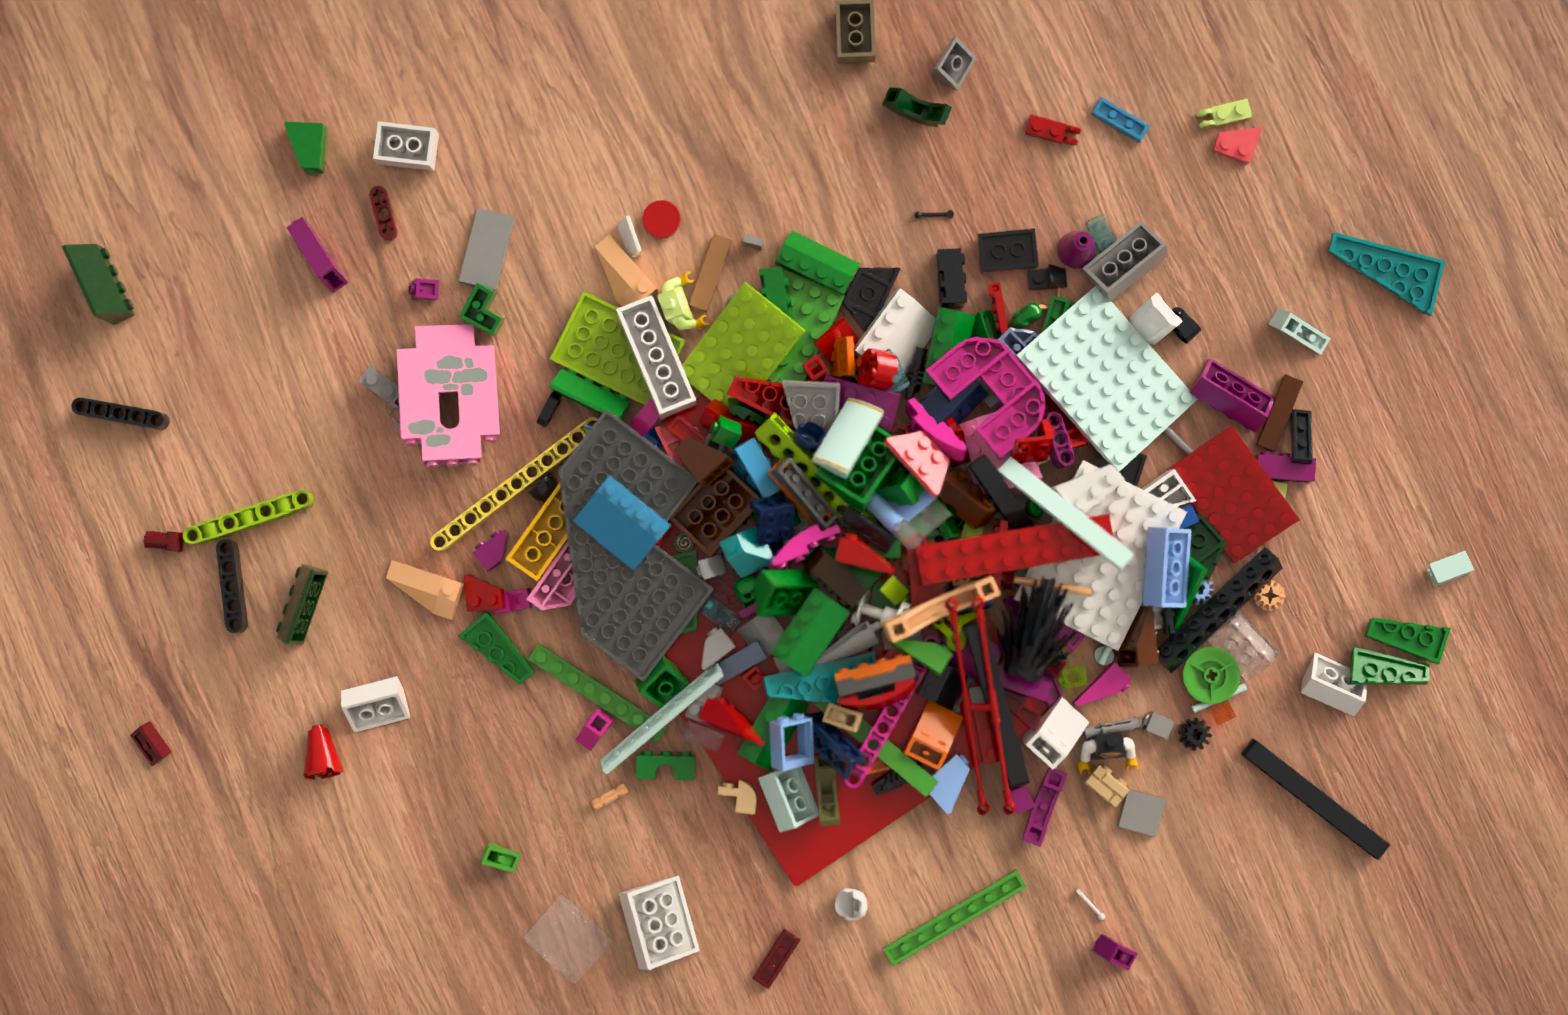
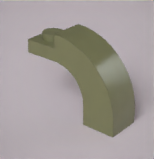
[814,755,840,826]

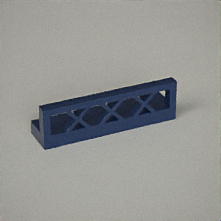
[805,712,866,780]

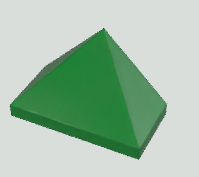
[971,310,1000,340]

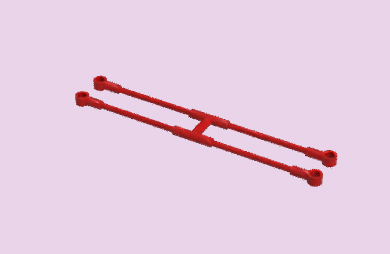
[945,596,1016,815]

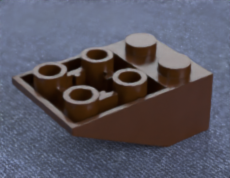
[1117,606,1159,667]

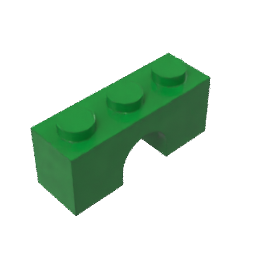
[636,751,696,780]

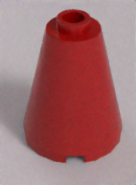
[304,725,343,780]

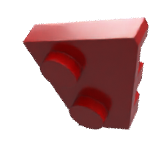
[464,575,505,612]

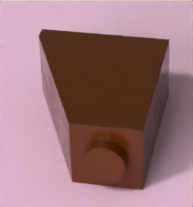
[674,437,735,488]

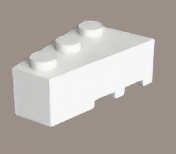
[1051,464,1125,514]

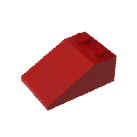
[835,532,895,574]
[698,696,764,746]

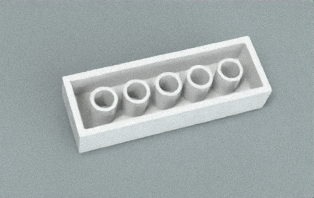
[616,295,696,419]

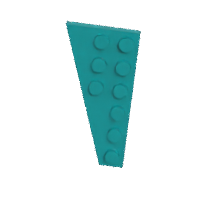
[1328,232,1445,317]
[762,652,883,709]

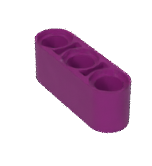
[1042,412,1075,469]

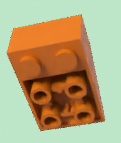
[903,700,963,771]

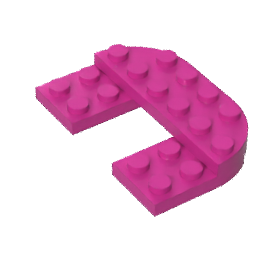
[926,337,1045,460]

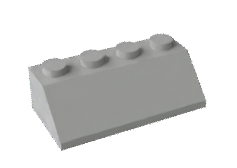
[1083,221,1168,302]

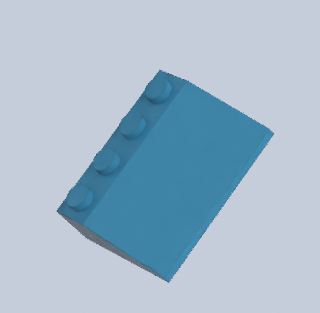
[573,475,671,571]

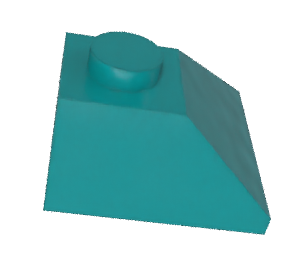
[719,527,774,578]

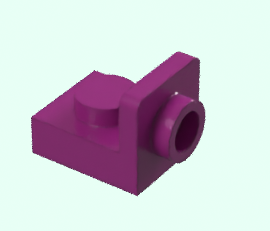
[408,278,439,300]

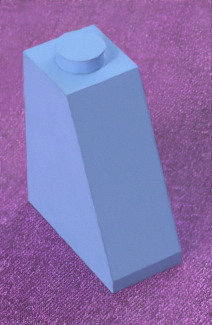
[929,753,970,815]

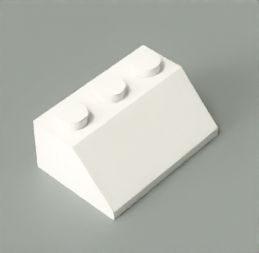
[1301,653,1367,716]
[341,676,410,733]

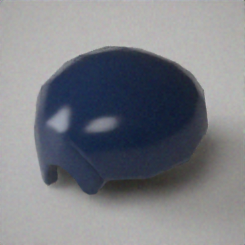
[794,422,826,450]

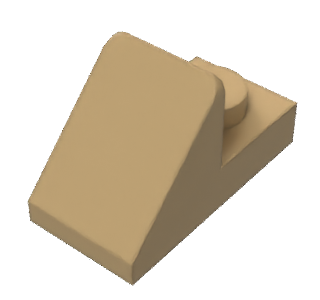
[822,703,863,733]

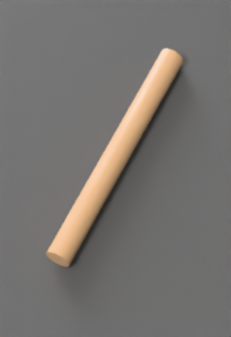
[1013,575,1091,596]

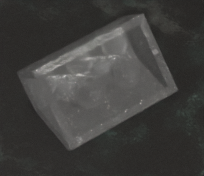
[1206,611,1279,682]

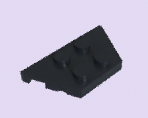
[843,267,901,332]

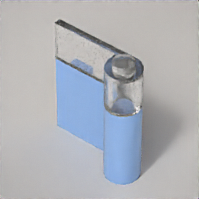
[866,490,952,549]

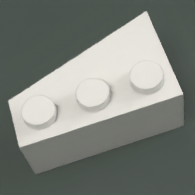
[1141,469,1196,507]

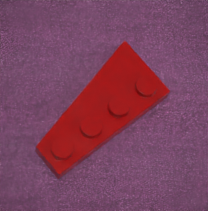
[906,534,945,608]

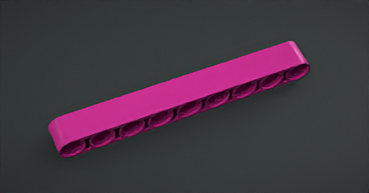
[843,636,940,789]

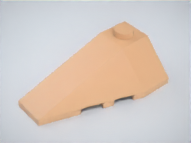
[595,235,658,307]
[386,560,465,620]

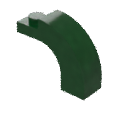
[882,87,952,127]

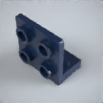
[749,494,795,545]

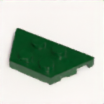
[1184,514,1226,581]

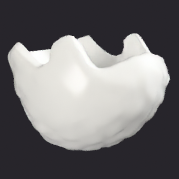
[835,888,867,920]

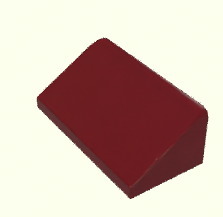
[130,722,171,766]

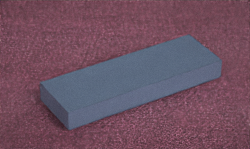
[716,640,768,685]

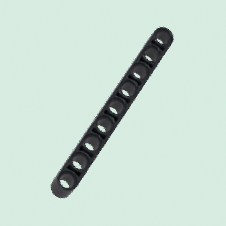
[964,622,1030,788]
[1241,738,1390,860]

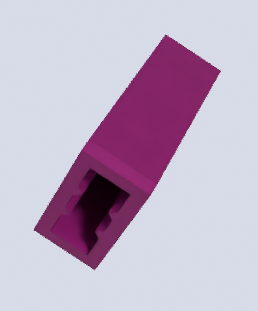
[286,217,348,293]

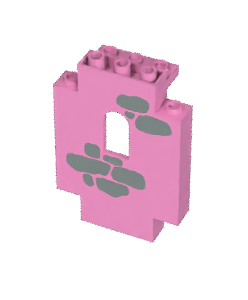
[397,324,500,468]

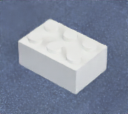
[373,121,439,171]

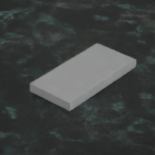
[459,208,515,291]

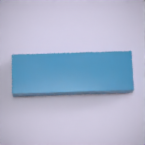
[1091,97,1150,143]

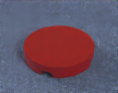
[643,200,681,239]

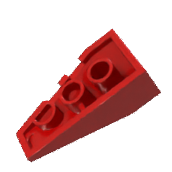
[727,376,795,428]

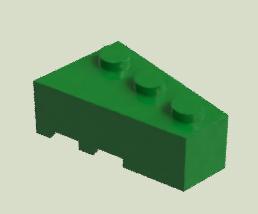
[759,266,794,320]

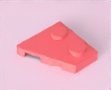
[1212,127,1261,164]

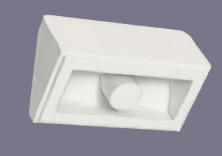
[617,216,643,259]

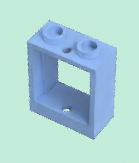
[769,713,814,771]

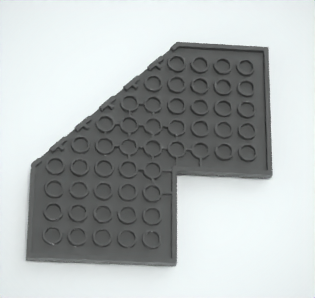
[559,409,714,682]

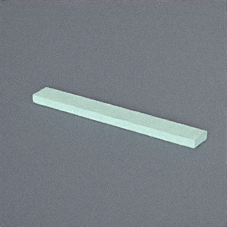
[998,457,1134,570]
[600,663,724,774]

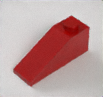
[699,399,760,441]

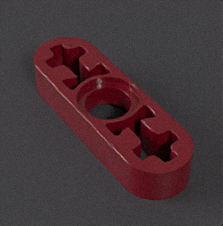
[370,186,398,241]

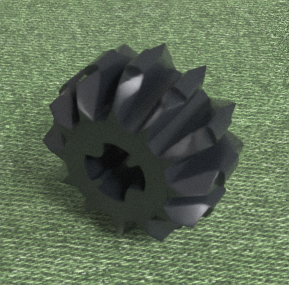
[1178,718,1212,751]

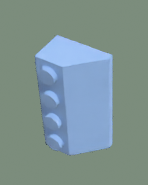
[1143,527,1191,607]

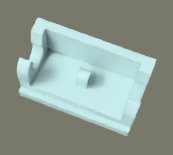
[1427,551,1474,587]

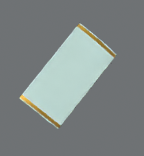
[811,398,884,479]

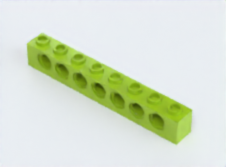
[754,413,881,541]

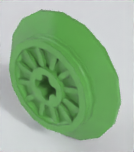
[1183,647,1240,704]

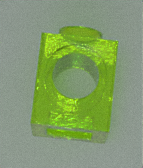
[1057,665,1088,689]

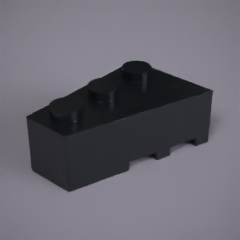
[936,248,967,309]

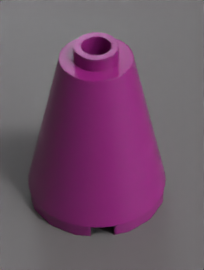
[1057,231,1096,269]

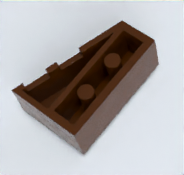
[938,469,998,528]

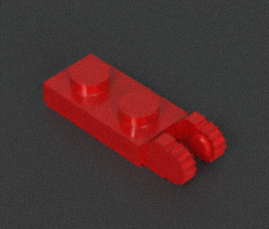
[1025,114,1081,146]

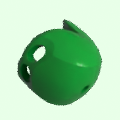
[734,574,758,607]

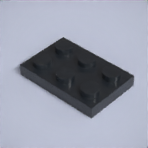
[977,228,1039,273]

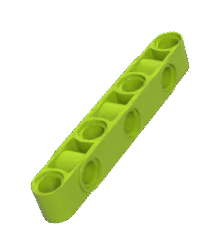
[183,490,315,545]

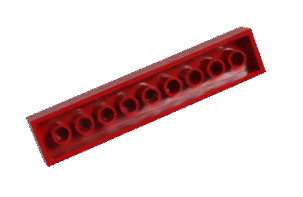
[914,514,1114,586]

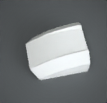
[1129,293,1182,345]

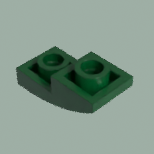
[727,398,767,426]

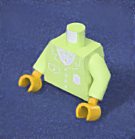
[658,272,709,330]

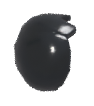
[528,474,557,501]

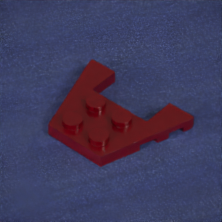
[1000,658,1066,731]

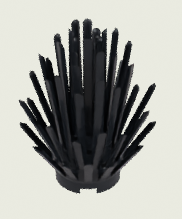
[996,577,1078,682]

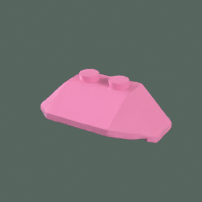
[527,541,576,610]

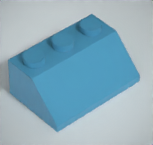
[724,438,781,498]

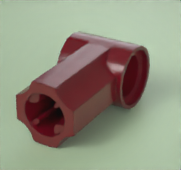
[143,531,184,552]

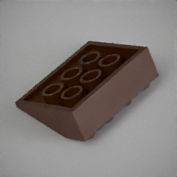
[670,468,760,557]

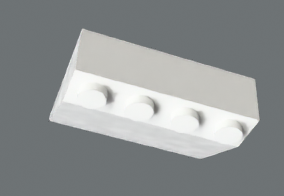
[854,288,936,385]
[619,876,700,970]

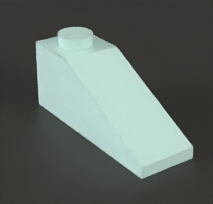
[1268,308,1331,355]

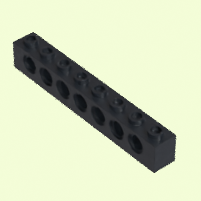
[1157,547,1283,674]

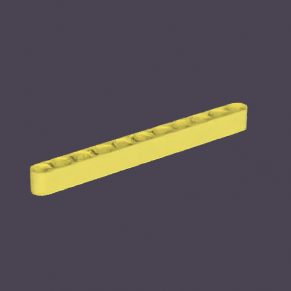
[430,417,598,551]

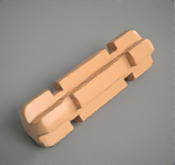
[592,784,628,810]

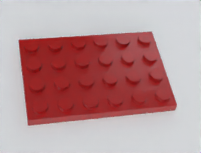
[1167,425,1300,563]

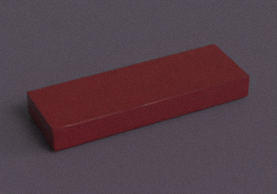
[752,928,800,989]

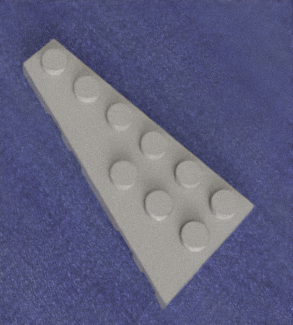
[782,380,840,497]

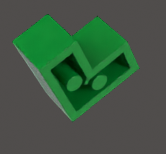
[459,283,505,335]

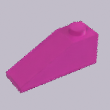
[1072,662,1131,706]

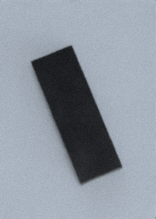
[1291,409,1313,465]
[838,505,898,554]

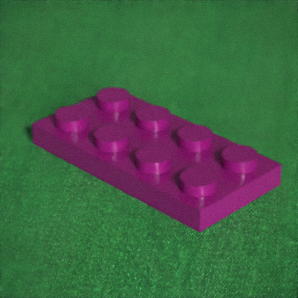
[824,376,901,432]

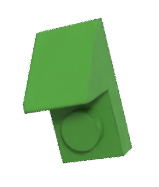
[480,843,521,873]

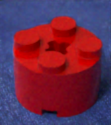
[856,348,898,390]

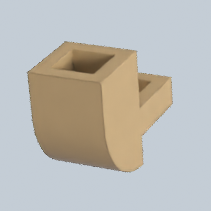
[718,779,757,814]

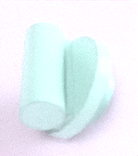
[1094,646,1114,666]

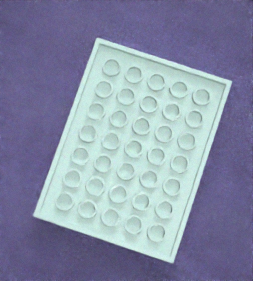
[1015,286,1198,472]

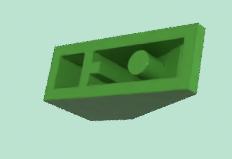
[890,640,953,677]

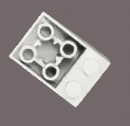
[1022,696,1089,770]

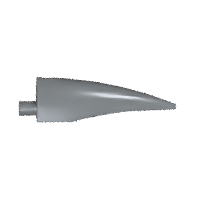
[815,621,882,665]

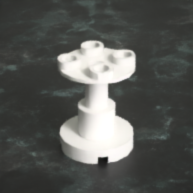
[851,590,912,626]

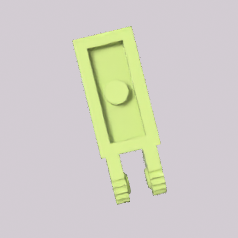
[1196,99,1252,129]

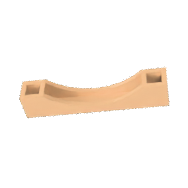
[881,575,1000,643]

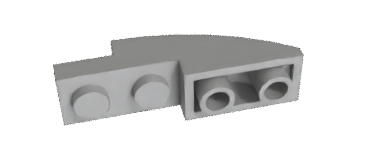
[358,366,400,410]

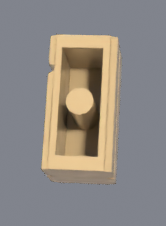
[1083,764,1129,808]

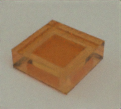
[1209,700,1236,725]

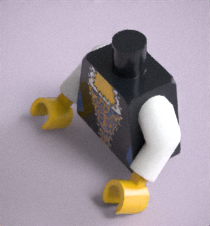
[1077,733,1138,774]

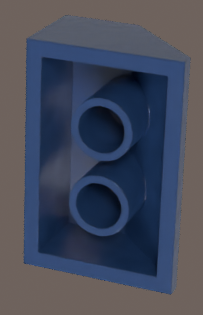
[919,380,988,426]

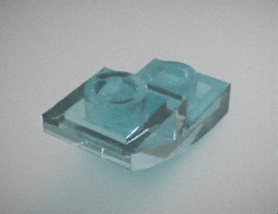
[1085,214,1117,253]

